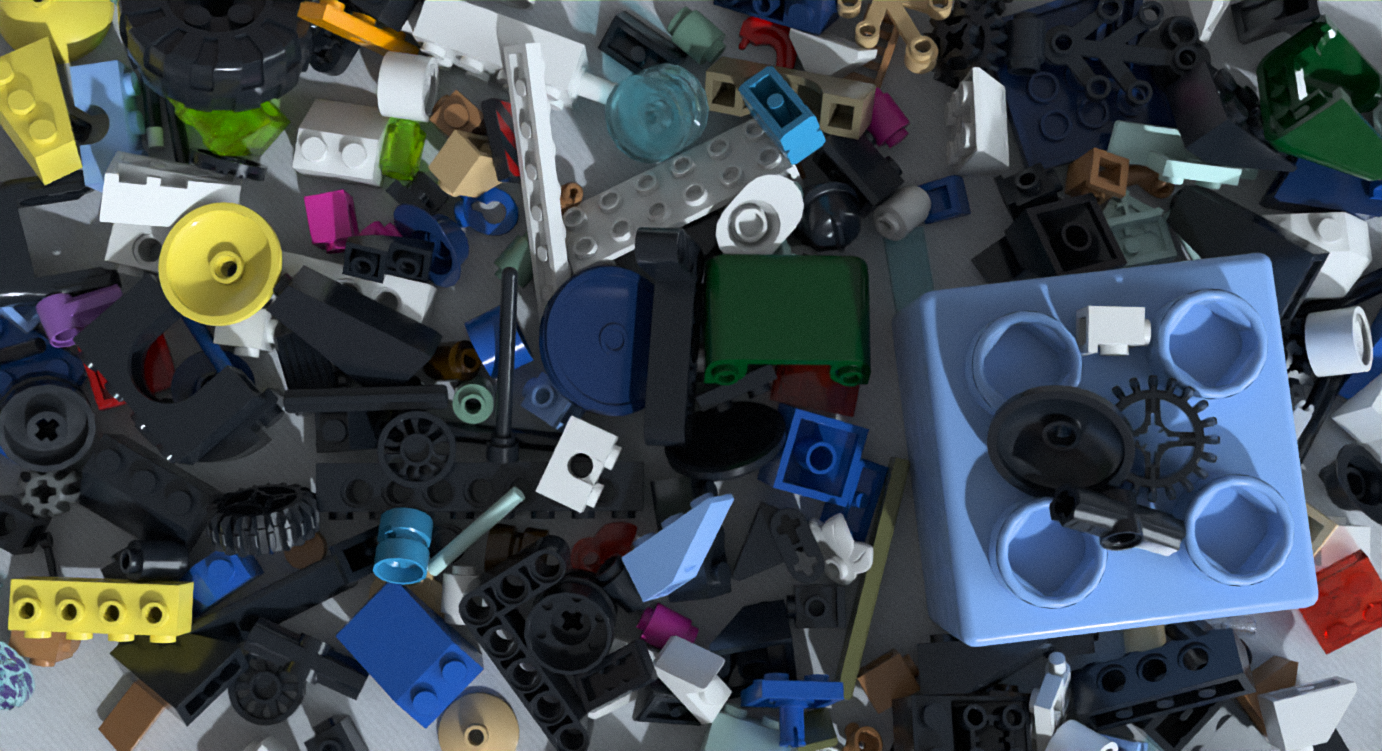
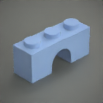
[70,60,149,192]

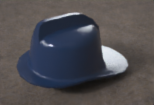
[393,203,470,288]

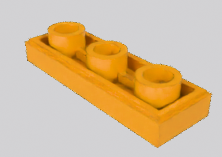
[297,0,419,56]

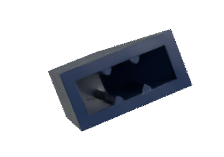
[1258,156,1382,221]

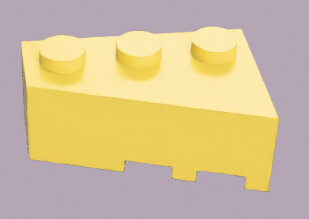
[0,36,83,185]

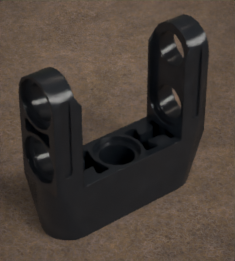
[0,170,122,307]

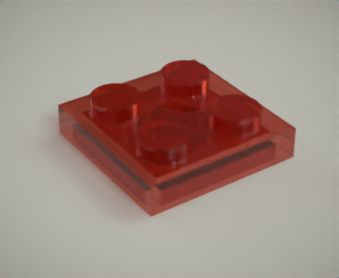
[1298,549,1382,655]

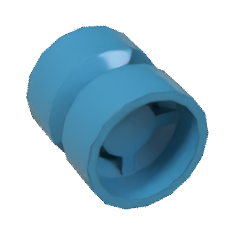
[373,507,433,585]

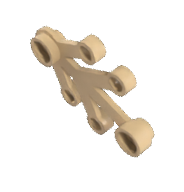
[837,0,953,74]

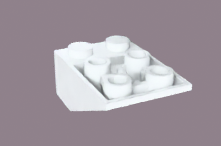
[944,67,1010,176]

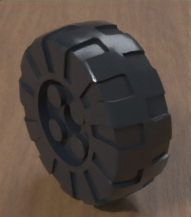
[118,0,316,113]

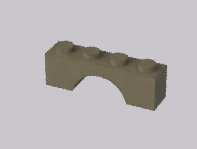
[704,56,876,140]

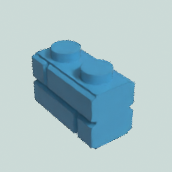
[738,65,826,165]

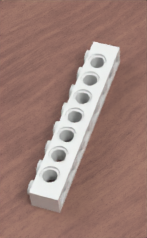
[104,223,438,327]

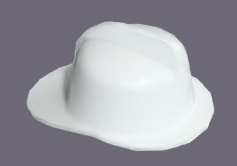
[715,174,804,255]

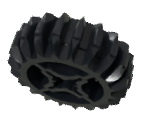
[1112,375,1220,502]
[205,482,321,558]

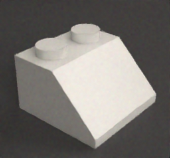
[292,98,394,189]

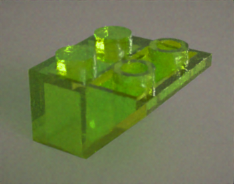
[167,97,291,156]

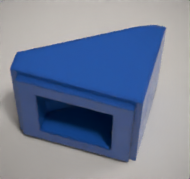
[918,175,971,224]

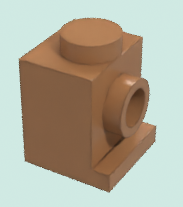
[1065,147,1130,205]

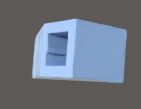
[621,492,734,602]

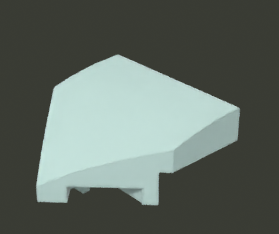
[1103,190,1177,269]

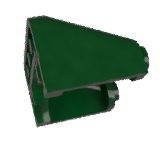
[1256,14,1382,181]
[702,254,871,386]

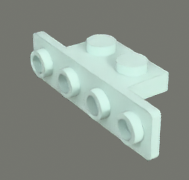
[1107,120,1259,189]

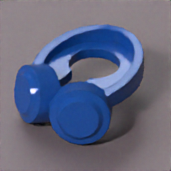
[454,187,519,236]

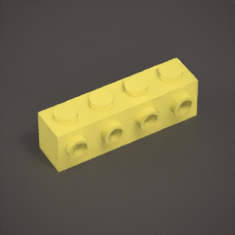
[8,576,194,643]

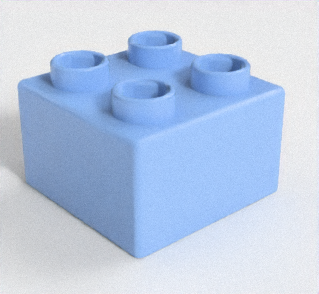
[891,253,1319,647]

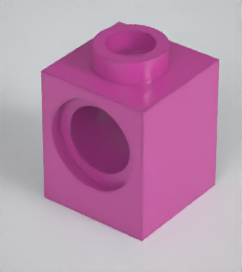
[304,189,359,254]

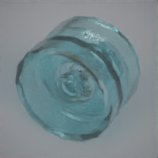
[605,63,709,164]

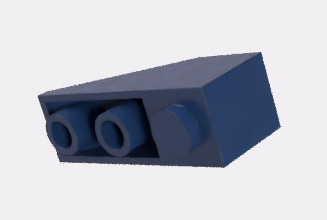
[713,0,840,36]

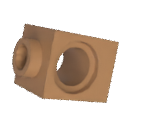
[857,648,920,714]

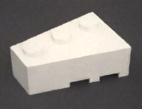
[99,151,243,227]

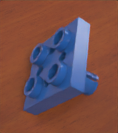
[741,673,844,747]

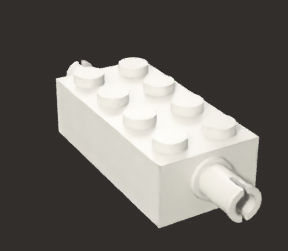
[384,0,620,111]

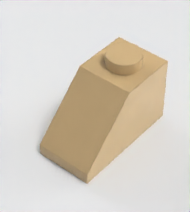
[428,129,502,198]

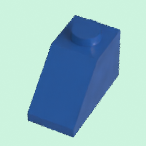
[178,551,265,619]

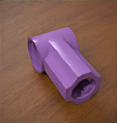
[36,284,123,348]

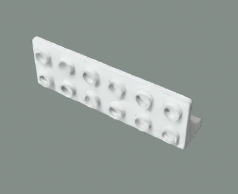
[562,118,805,274]

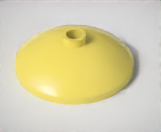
[0,0,114,64]
[158,202,282,326]

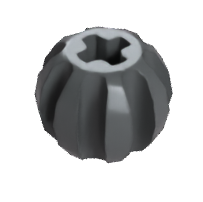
[16,468,81,517]

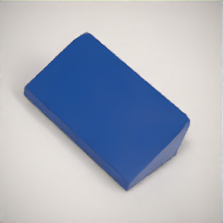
[820,458,888,543]

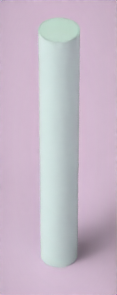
[428,486,525,576]

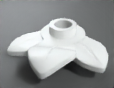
[808,513,873,586]

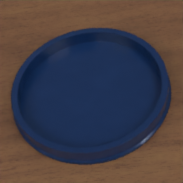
[539,265,654,416]

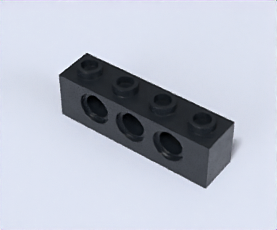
[1070,628,1257,732]

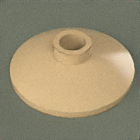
[438,692,519,751]

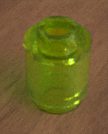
[380,119,427,181]

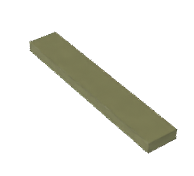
[834,457,911,700]

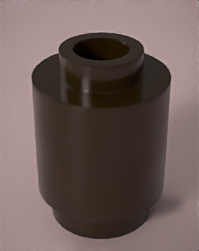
[423,340,481,382]

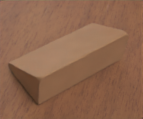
[98,682,166,751]

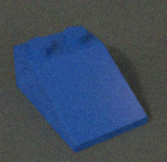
[336,582,484,729]

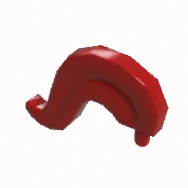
[738,16,797,69]

